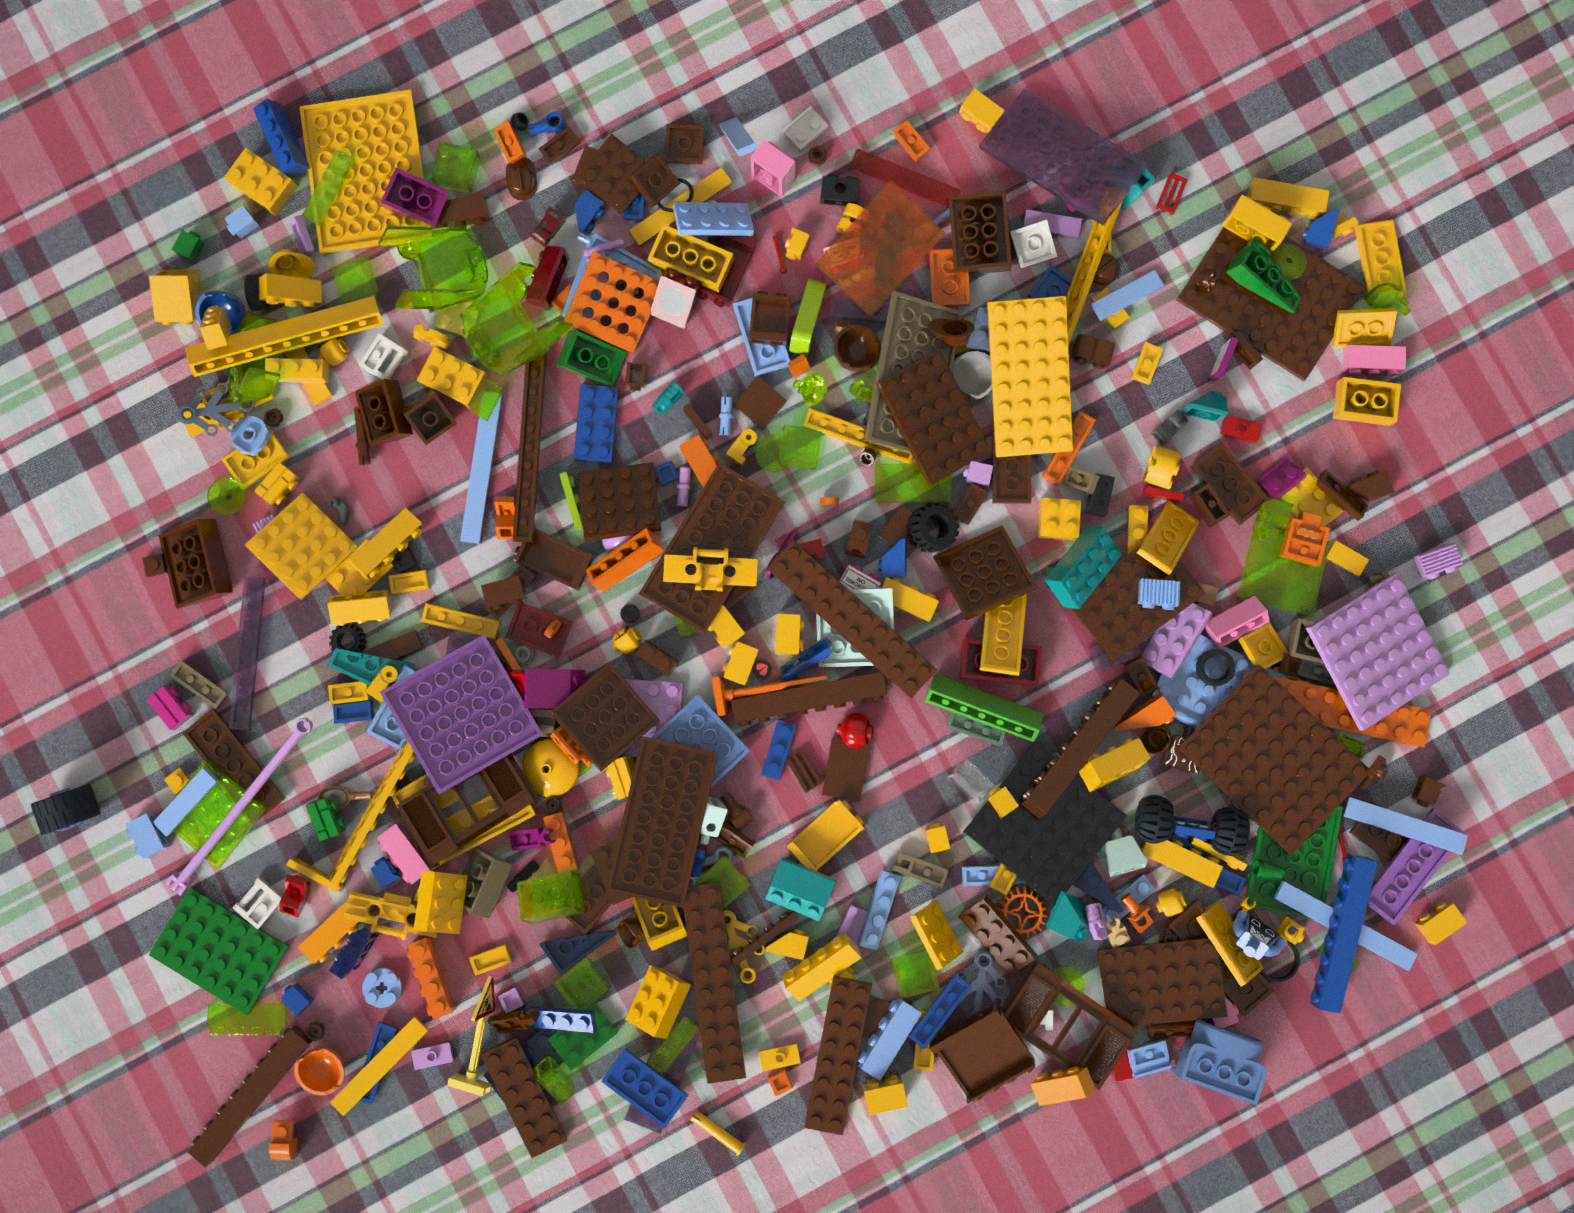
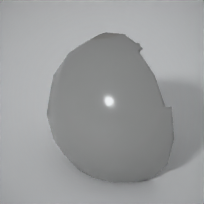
[952,350,992,399]

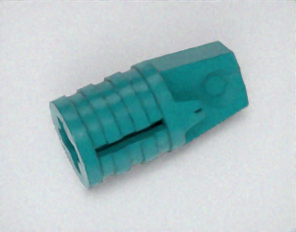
[652,381,685,415]

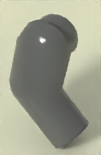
[330,497,349,524]

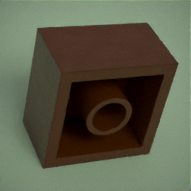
[401,389,457,445]

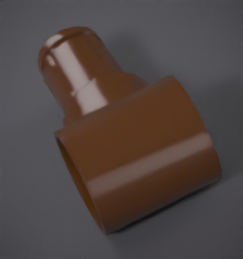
[720,792,754,831]

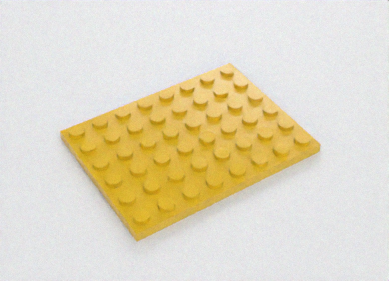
[299,90,433,254]

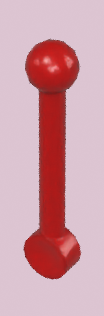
[773,235,787,274]
[1338,824,1347,862]

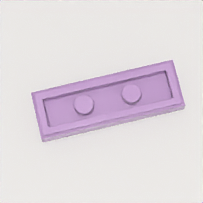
[1023,209,1082,239]

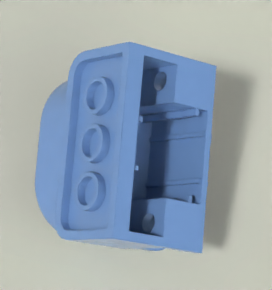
[1170,1019,1266,1106]

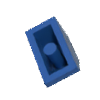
[1303,209,1340,250]
[878,537,907,577]

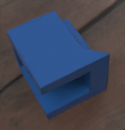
[370,856,402,889]
[281,983,314,1018]

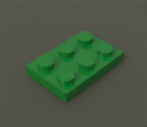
[548,1001,618,1071]

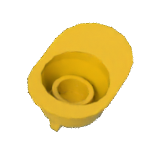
[268,249,315,279]

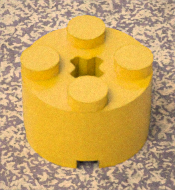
[1143,445,1182,489]

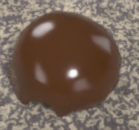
[1142,725,1172,755]
[617,918,644,949]

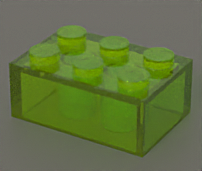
[517,870,584,924]

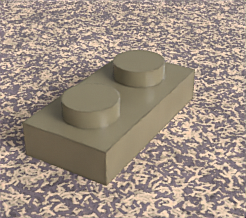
[1063,466,1100,494]

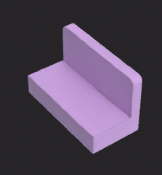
[836,904,868,945]

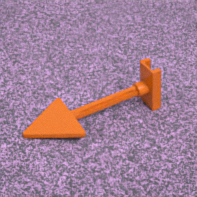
[712,675,828,716]

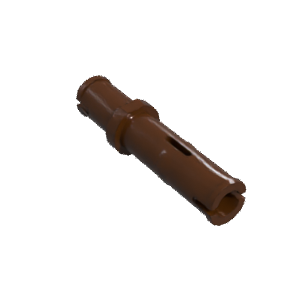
[354,407,371,465]

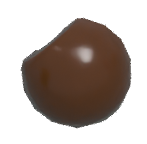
[833,325,881,371]

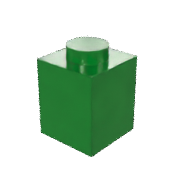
[171,230,205,263]

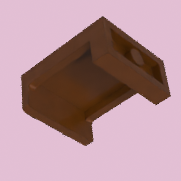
[748,291,791,346]

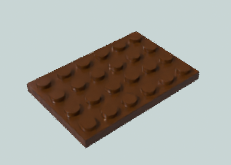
[876,348,991,487]
[1071,545,1206,663]
[1097,937,1228,1026]

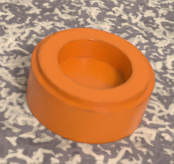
[820,497,839,505]

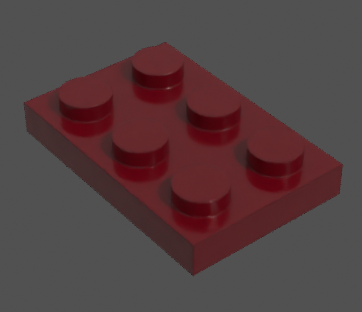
[505,604,573,657]

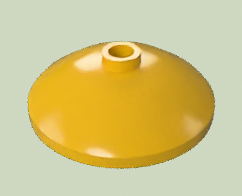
[522,739,579,797]

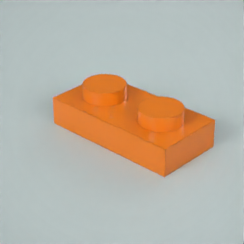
[493,120,527,164]
[892,120,931,162]

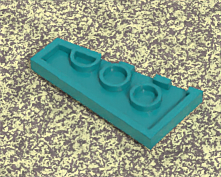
[327,648,415,688]

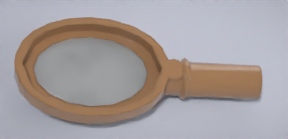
[317,785,373,810]

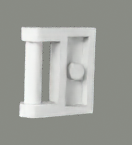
[359,334,409,380]
[233,876,282,929]

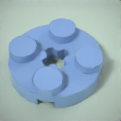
[231,416,271,456]
[362,967,403,1008]

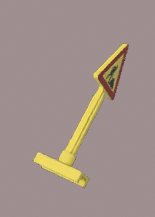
[447,975,495,1096]

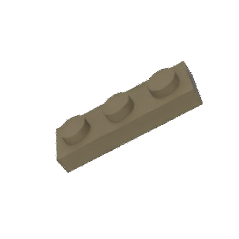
[169,660,229,709]

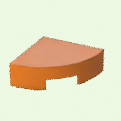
[544,619,562,639]

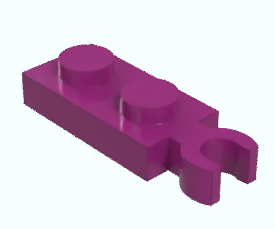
[509,827,556,851]

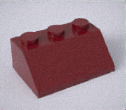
[524,246,569,310]

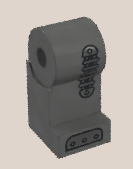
[1151,410,1189,446]

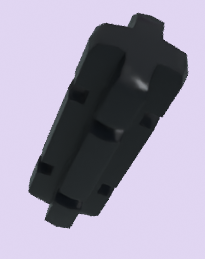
[506,860,540,893]

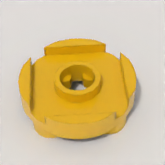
[413,325,452,350]

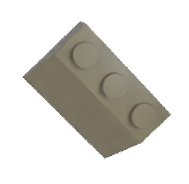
[1288,618,1324,664]
[462,847,513,919]

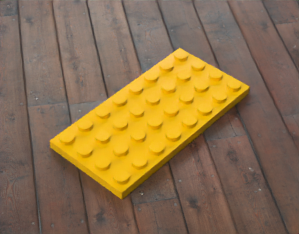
[987,296,1073,457]

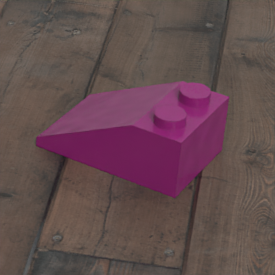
[381,167,450,227]
[524,669,585,709]

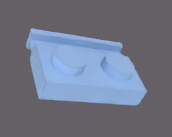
[1127,1039,1172,1078]

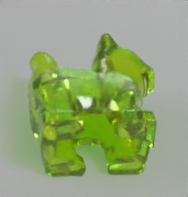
[849,380,874,403]

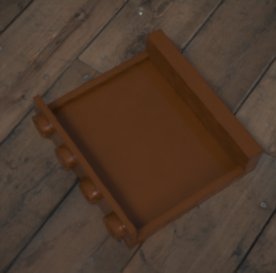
[929,1002,1035,1104]

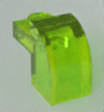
[1364,283,1411,316]
[1255,499,1294,539]

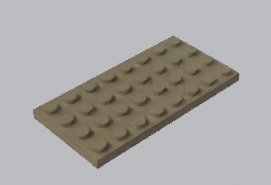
[864,291,963,454]

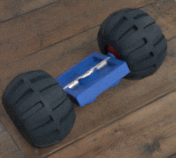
[1135,795,1250,856]

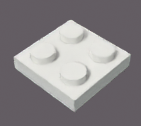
[1010,220,1058,269]

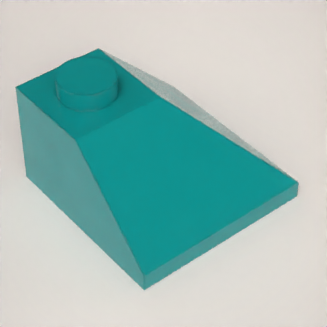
[1181,391,1228,422]
[1045,891,1089,943]

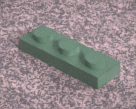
[946,712,1006,747]

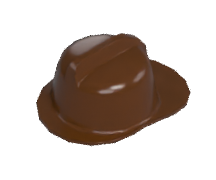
[506,157,537,201]
[1089,255,1120,293]
[928,318,975,346]

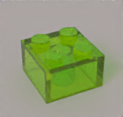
[431,142,480,192]
[890,950,940,999]
[554,956,611,1010]

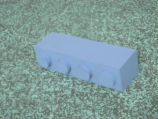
[857,997,922,1081]

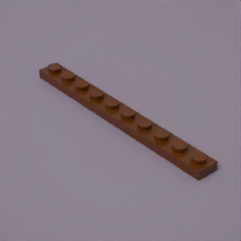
[513,355,546,543]

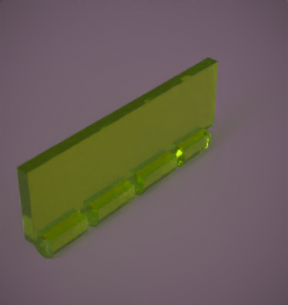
[207,1004,287,1036]

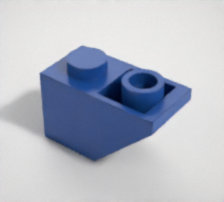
[574,190,606,235]

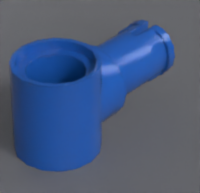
[528,112,567,137]

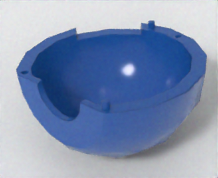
[195,291,246,335]

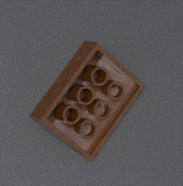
[949,190,1012,273]
[158,519,233,609]

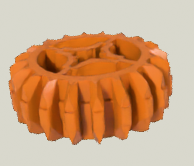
[997,886,1048,939]

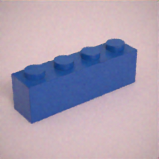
[253,98,310,178]

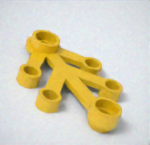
[724,910,765,984]

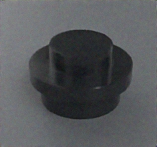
[511,112,529,131]
[620,604,640,623]

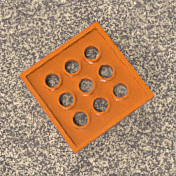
[563,251,659,353]

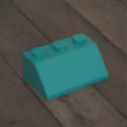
[765,857,836,921]

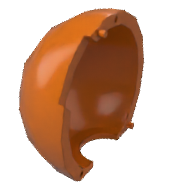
[294,1046,345,1096]

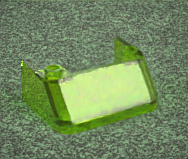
[228,312,280,404]

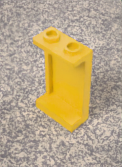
[786,799,865,872]

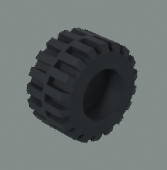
[906,502,960,553]

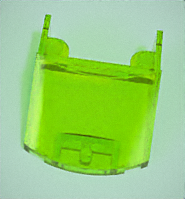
[378,226,488,313]
[460,262,574,376]

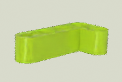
[789,278,827,356]

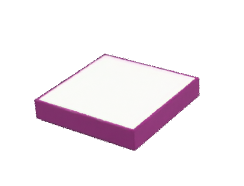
[1208,337,1238,382]

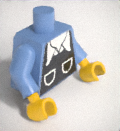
[1232,897,1297,960]

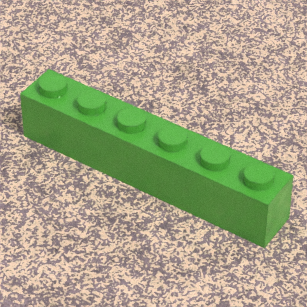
[925,674,1044,742]

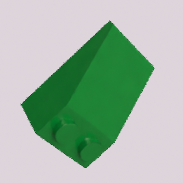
[556,330,626,387]

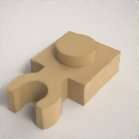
[1105,914,1131,948]

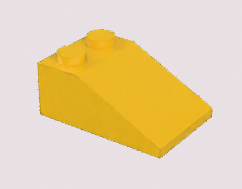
[631,897,687,951]

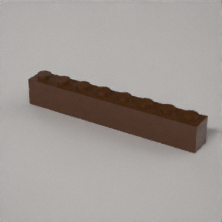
[731,672,887,726]
[188,1026,313,1168]

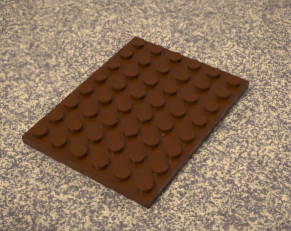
[1176,227,1366,381]
[1177,664,1369,855]

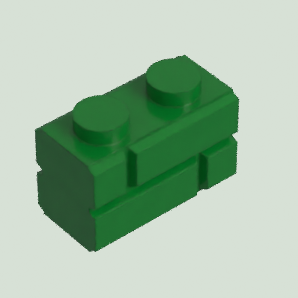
[305,794,346,841]

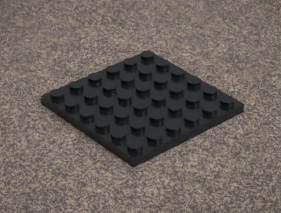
[963,742,1127,906]

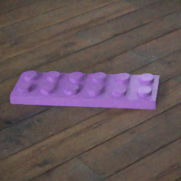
[1367,808,1466,925]

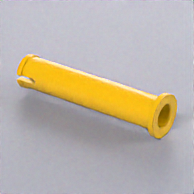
[690,1109,746,1156]

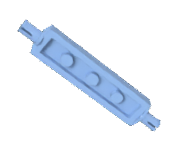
[577,232,662,281]

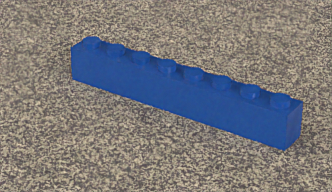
[1310,853,1378,1013]

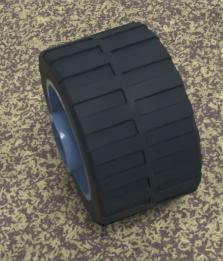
[31,784,101,835]

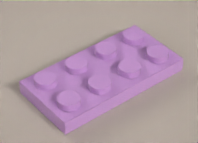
[1141,603,1212,679]

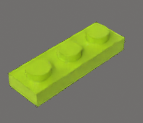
[559,472,583,531]

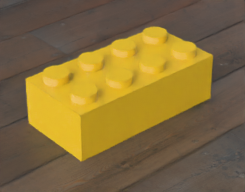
[648,224,734,294]

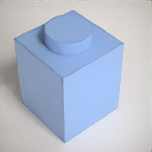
[225,206,259,239]

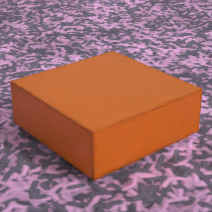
[787,354,811,379]
[767,1069,793,1096]

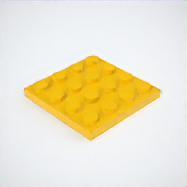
[245,492,358,600]

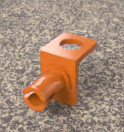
[1120,893,1154,934]

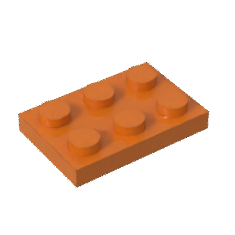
[929,249,970,307]

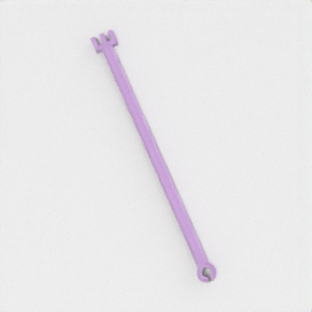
[166,718,313,896]

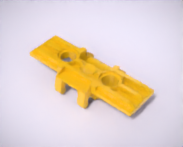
[183,374,274,438]
[663,547,758,592]
[343,890,437,940]

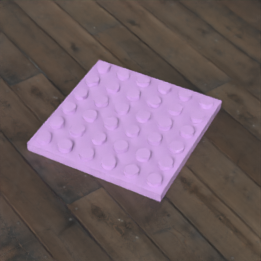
[1306,573,1450,731]

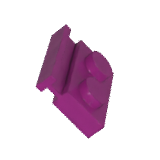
[1257,457,1306,501]

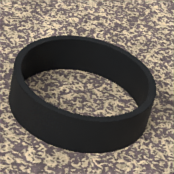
[1258,941,1300,982]

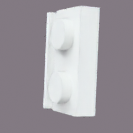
[782,105,829,152]

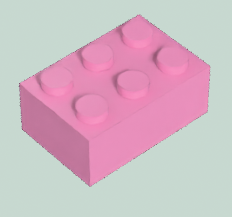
[750,140,795,197]

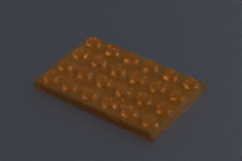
[816,180,945,317]

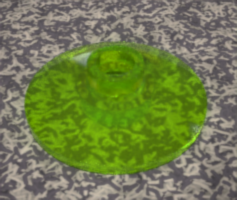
[1270,244,1307,281]
[207,477,246,515]

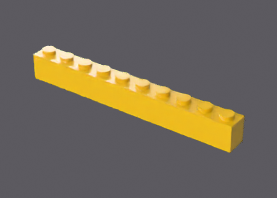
[185,296,383,377]

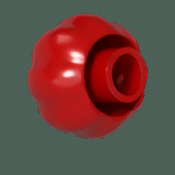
[837,713,874,749]

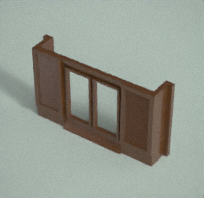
[397,753,540,868]
[1001,960,1138,1090]

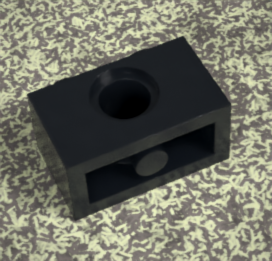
[820,174,860,206]
[1085,473,1115,517]

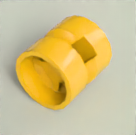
[836,203,869,238]

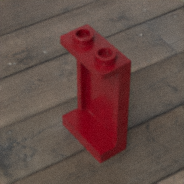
[698,235,756,308]

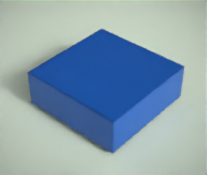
[654,461,679,487]

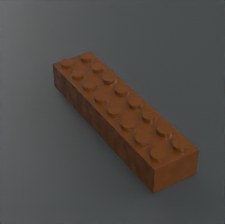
[1021,679,1140,818]

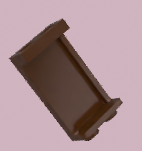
[513,528,595,591]

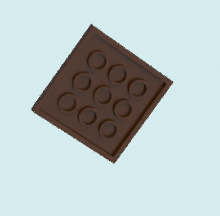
[578,462,662,542]
[933,525,1037,621]
[550,662,660,772]

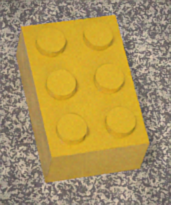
[224,148,298,216]
[1221,195,1292,253]
[417,347,489,410]
[1333,377,1401,426]
[1079,738,1151,792]
[414,870,468,934]
[625,965,691,1039]

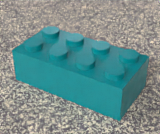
[1045,526,1122,609]

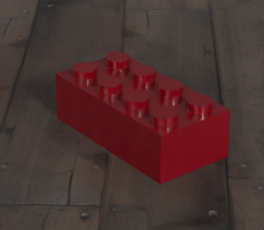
[959,639,1042,686]

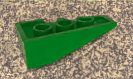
[1226,237,1301,313]

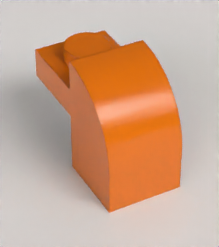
[494,496,515,539]
[269,1120,298,1160]

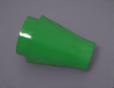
[1252,859,1284,879]

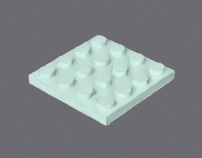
[816,587,894,667]

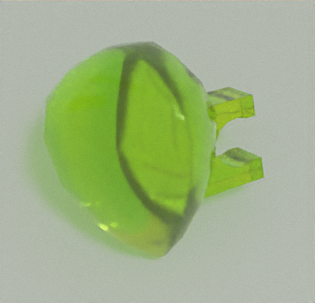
[793,374,827,407]

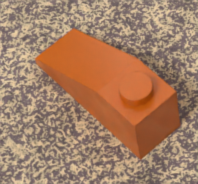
[1114,692,1176,731]

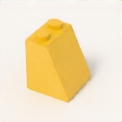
[149,269,200,325]

